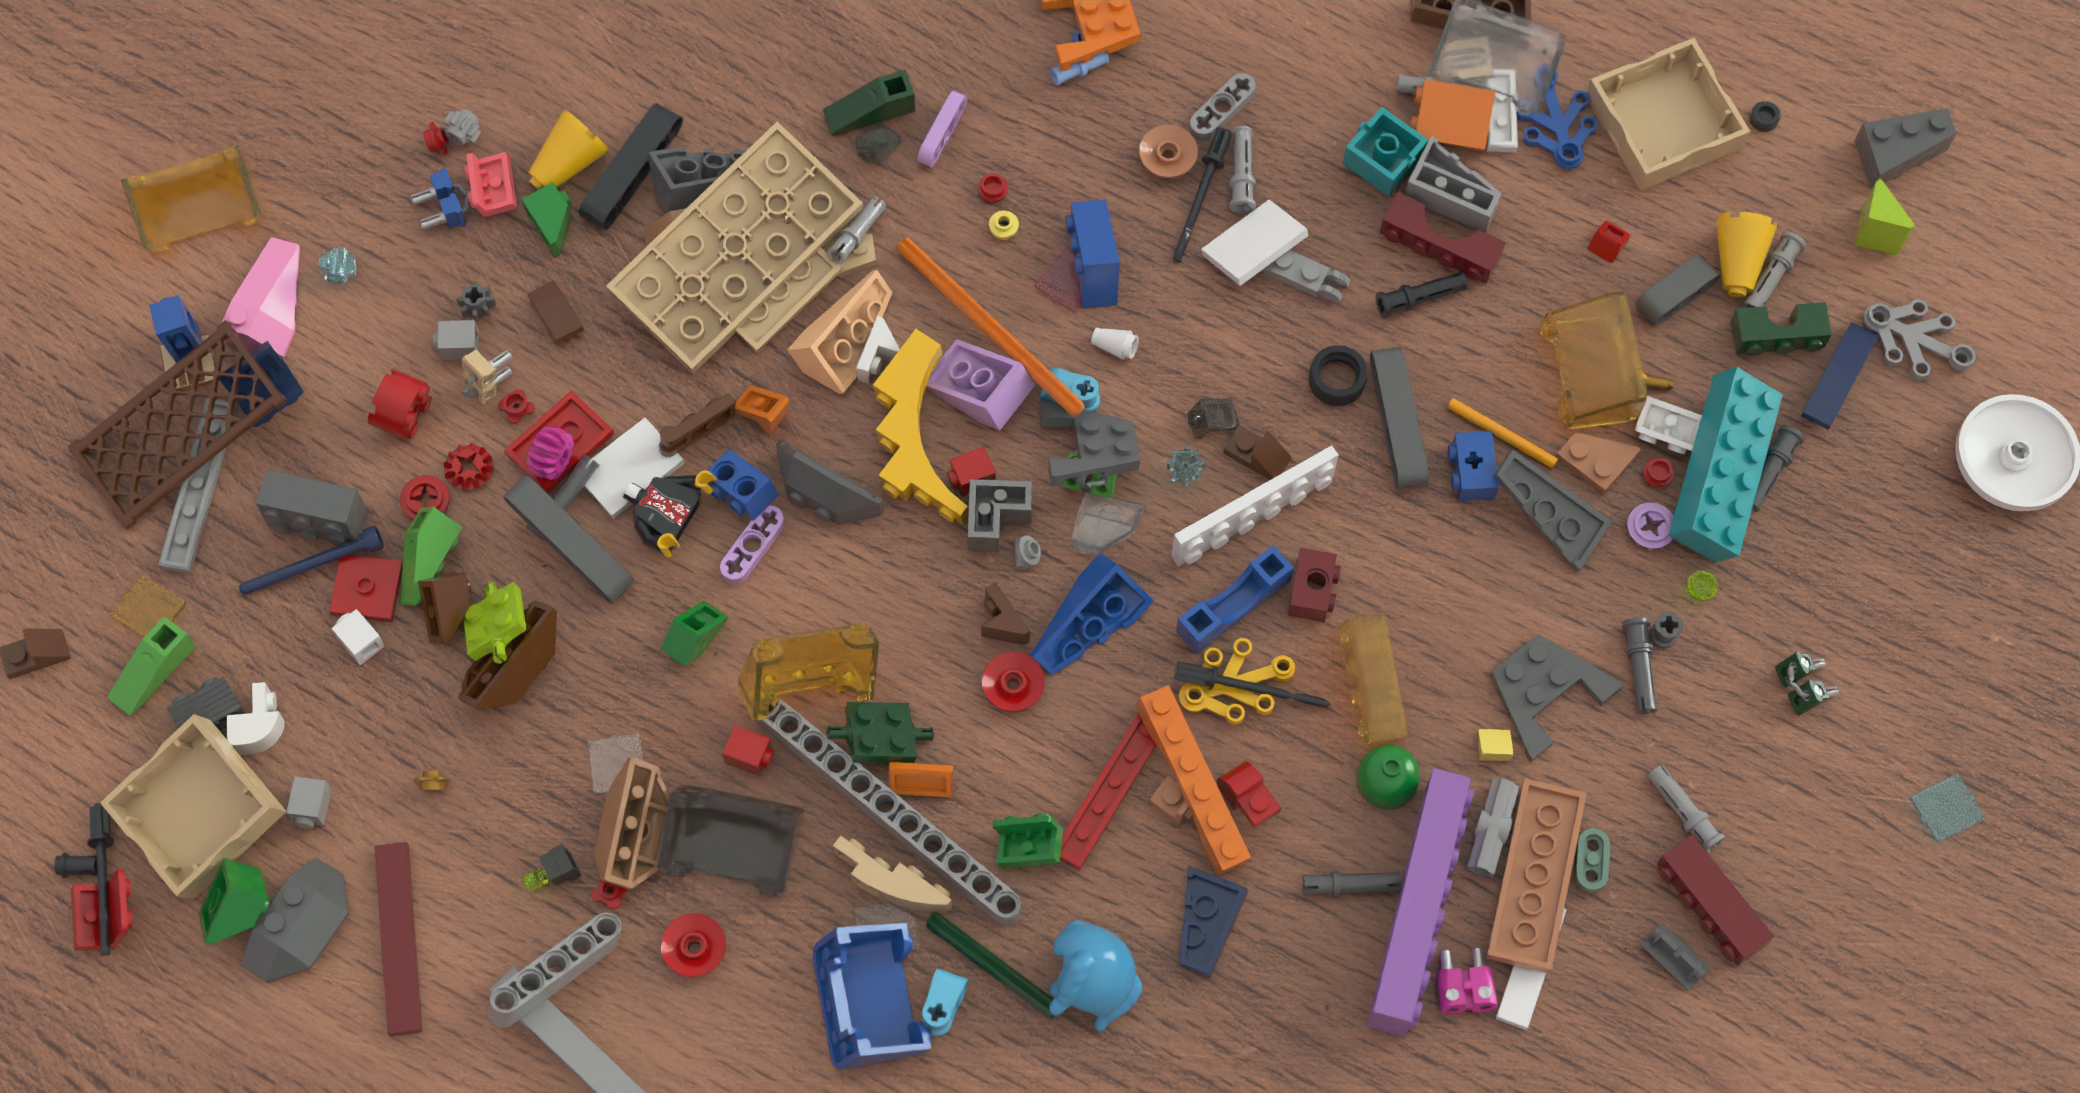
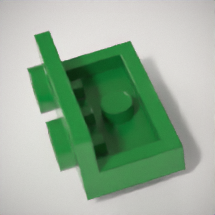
[992,813,1063,869]

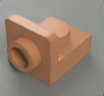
[1149,776,1193,825]

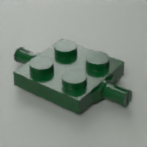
[826,702,934,763]

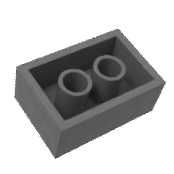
[256,470,368,546]

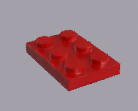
[504,390,614,494]

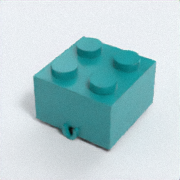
[1342,107,1429,197]

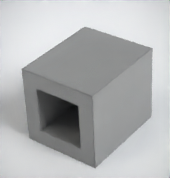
[433,320,479,361]
[286,776,332,829]

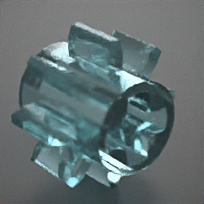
[318,247,358,284]
[1167,445,1205,486]

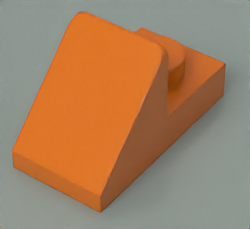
[735,385,790,435]

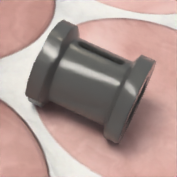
[1650,612,1683,649]

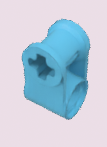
[1040,368,1101,412]
[922,969,968,1036]

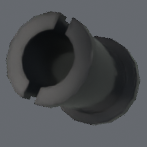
[55,852,97,878]

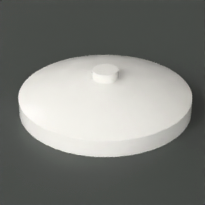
[1955,394,2080,511]

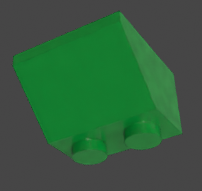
[199,858,269,945]

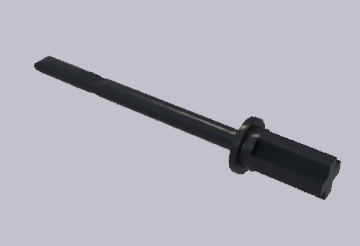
[1173,127,1232,263]
[1174,661,1330,707]
[88,803,114,956]

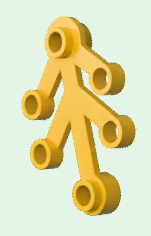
[1179,638,1295,725]

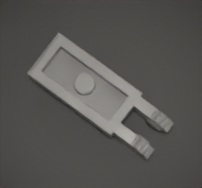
[1263,250,1351,303]

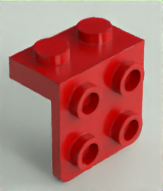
[71,869,133,951]

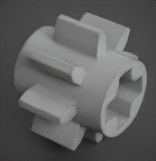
[443,109,481,146]

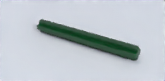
[926,912,1055,1019]

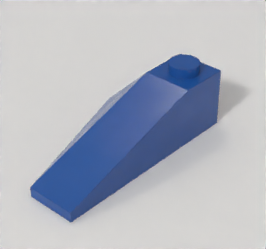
[1030,552,1154,675]

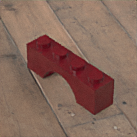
[1380,192,1506,284]

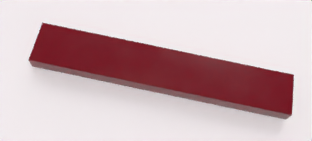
[375,842,422,1036]

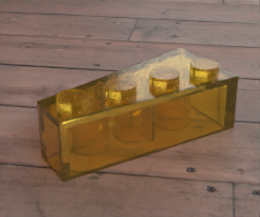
[1338,612,1409,745]

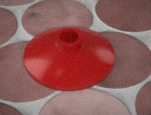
[982,651,1045,712]
[661,913,726,977]

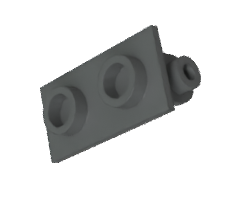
[1640,923,1710,991]

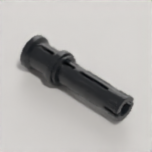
[1376,271,1467,318]

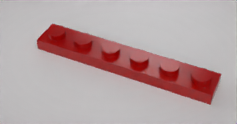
[1060,712,1157,871]

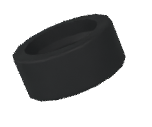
[1309,345,1367,406]

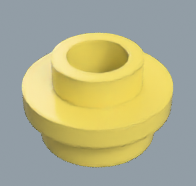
[989,211,1019,240]

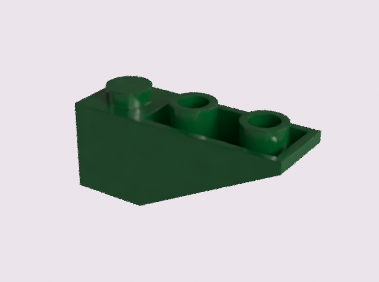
[823,70,915,136]

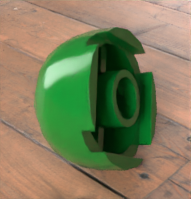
[1356,744,1420,810]

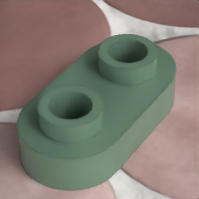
[1575,828,1610,893]

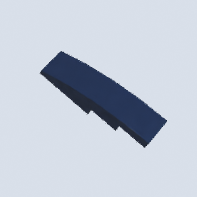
[1801,322,1878,430]

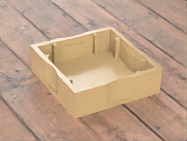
[1587,38,1751,191]
[100,714,287,900]

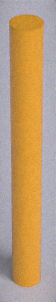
[1447,398,1558,469]

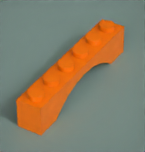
[1136,685,1251,877]

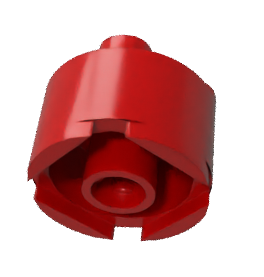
[368,368,432,440]

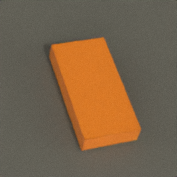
[889,762,954,798]

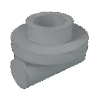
[1014,535,1041,570]

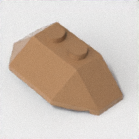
[593,757,674,889]

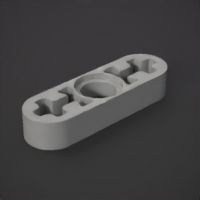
[1190,73,1256,141]

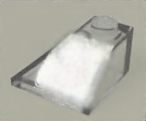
[1070,491,1146,554]

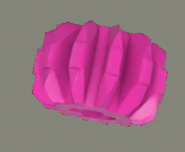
[527,426,574,480]

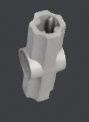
[1467,778,1519,877]

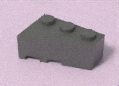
[1855,108,1957,190]

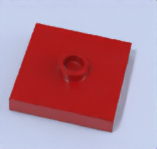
[329,555,403,622]

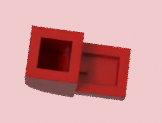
[1216,761,1281,829]

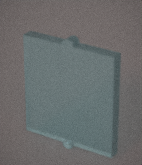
[1909,774,1986,843]

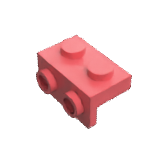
[464,152,517,218]

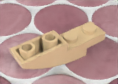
[833,836,952,913]

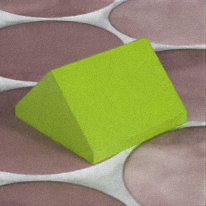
[1854,179,1916,255]

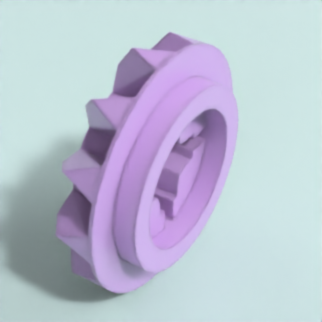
[1626,503,1674,551]

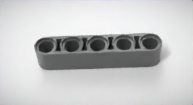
[1370,347,1429,488]
[503,475,634,604]

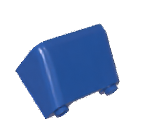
[813,923,931,1070]

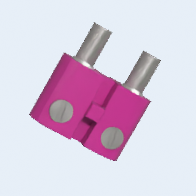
[1436,948,1498,1014]

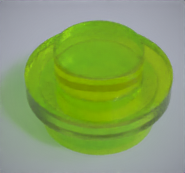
[1686,571,1718,601]

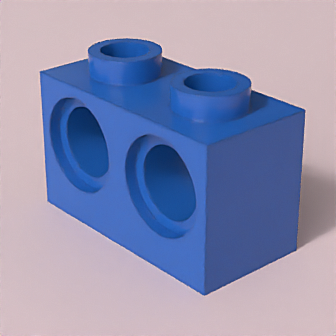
[707,449,779,521]

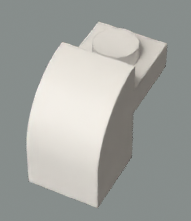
[227,682,285,755]

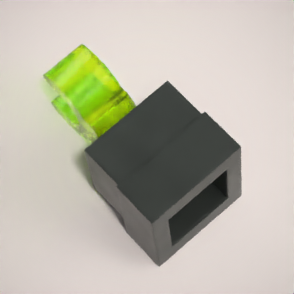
[521,844,581,892]

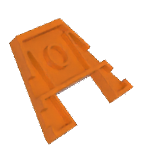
[1040,0,1141,71]

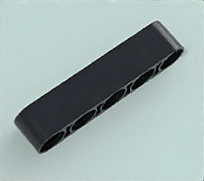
[579,103,683,230]

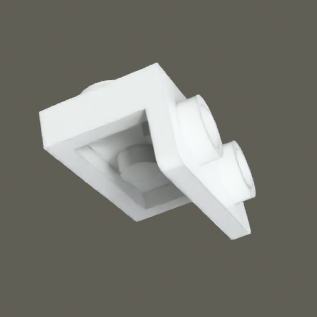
[1634,396,1702,455]

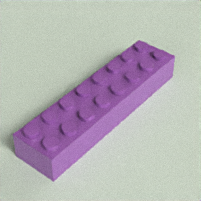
[1367,768,1474,1037]

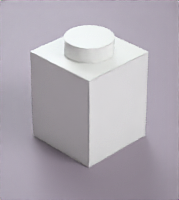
[331,609,385,665]

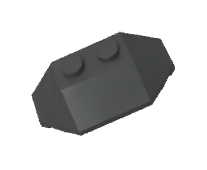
[776,439,884,525]
[240,858,349,983]

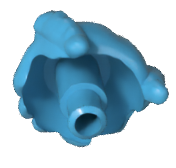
[1049,920,1142,1032]

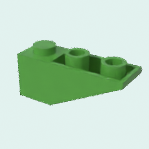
[400,506,462,606]
[107,616,196,717]

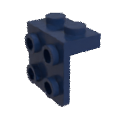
[219,341,304,427]

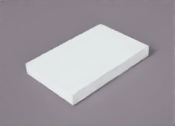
[1201,200,1308,286]
[583,418,685,519]

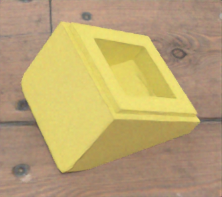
[1478,729,1513,761]

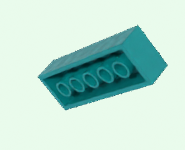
[1668,367,1783,562]

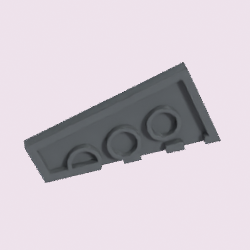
[1493,450,1612,572]

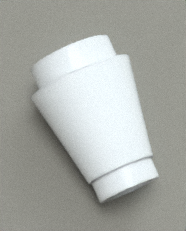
[1091,328,1138,360]

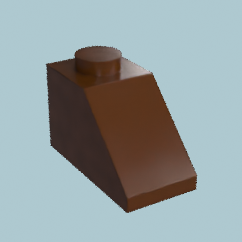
[418,573,471,643]

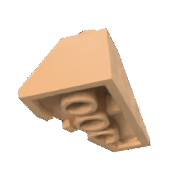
[787,270,892,394]

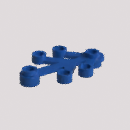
[1516,65,1598,169]

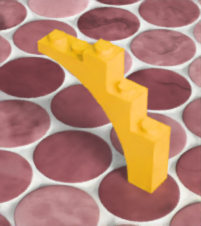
[873,329,969,525]

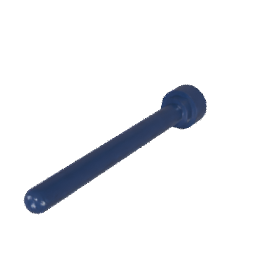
[239,525,384,595]

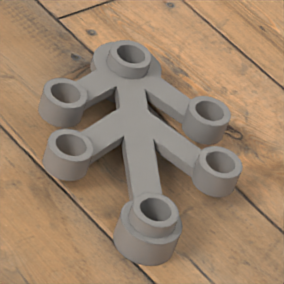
[1863,299,1976,381]

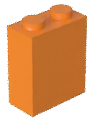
[1410,80,1495,152]

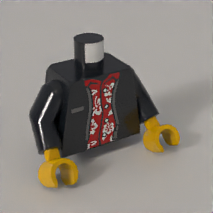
[623,470,717,558]

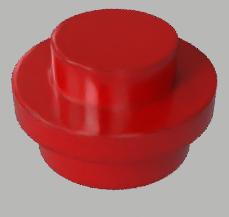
[978,173,1008,203]
[1643,458,1674,488]

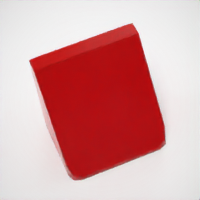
[1588,221,1631,263]

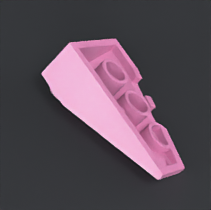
[222,237,300,359]

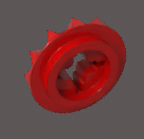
[443,442,493,490]
[400,475,450,521]

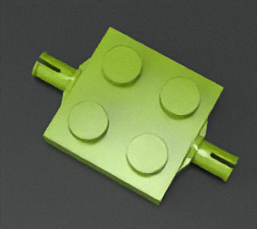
[463,582,526,663]

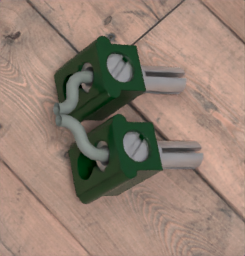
[1775,651,1839,716]

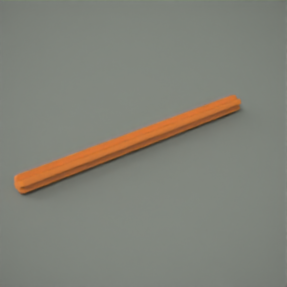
[897,237,1084,417]

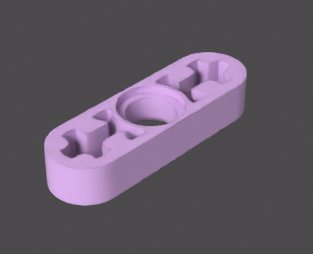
[917,91,967,168]
[720,505,784,585]

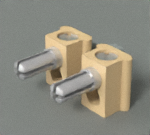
[462,350,512,405]

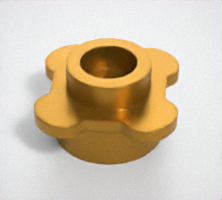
[414,771,449,790]

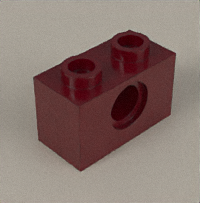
[1288,548,1341,622]

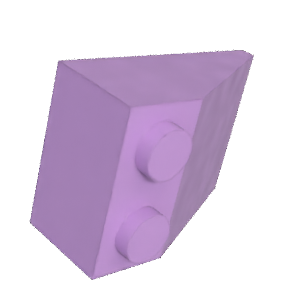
[926,339,1035,430]

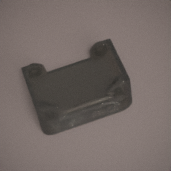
[657,785,804,897]

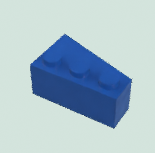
[1065,200,1120,308]

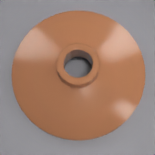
[1139,125,1198,178]

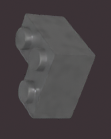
[968,479,1032,552]

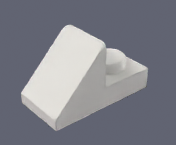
[856,316,900,384]

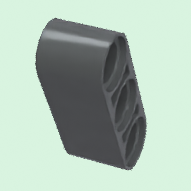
[1635,254,1721,326]

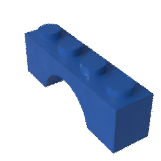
[1176,545,1294,654]

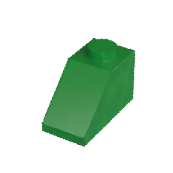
[522,182,572,258]
[660,601,728,666]

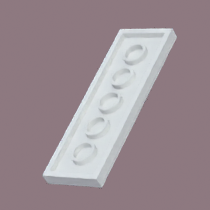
[1171,446,1339,567]

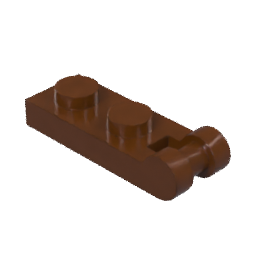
[659,393,736,457]

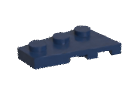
[1179,866,1248,978]

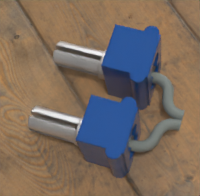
[411,168,470,229]

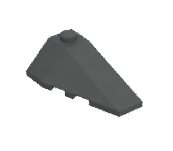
[648,147,747,214]

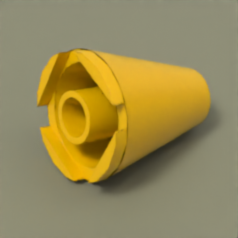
[528,110,609,190]
[1716,212,1777,298]

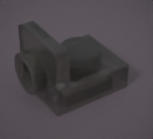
[855,121,901,167]
[1187,398,1240,439]

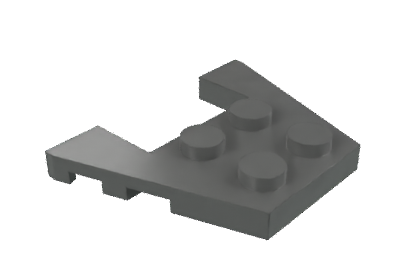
[1038,400,1140,486]
[1490,634,1624,762]

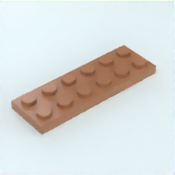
[1486,778,1587,974]

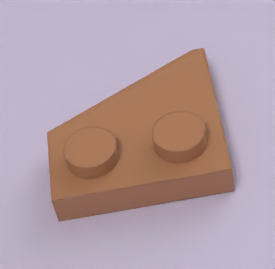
[1556,432,1641,495]

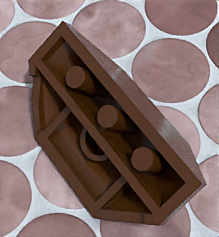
[458,600,557,710]

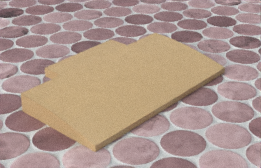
[606,121,863,374]

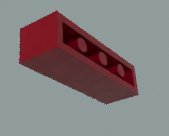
[1656,834,1775,966]

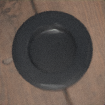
[1749,101,1781,132]

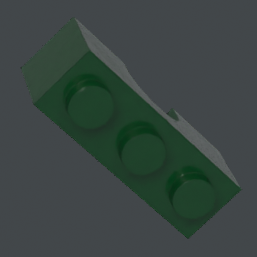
[1730,302,1832,356]

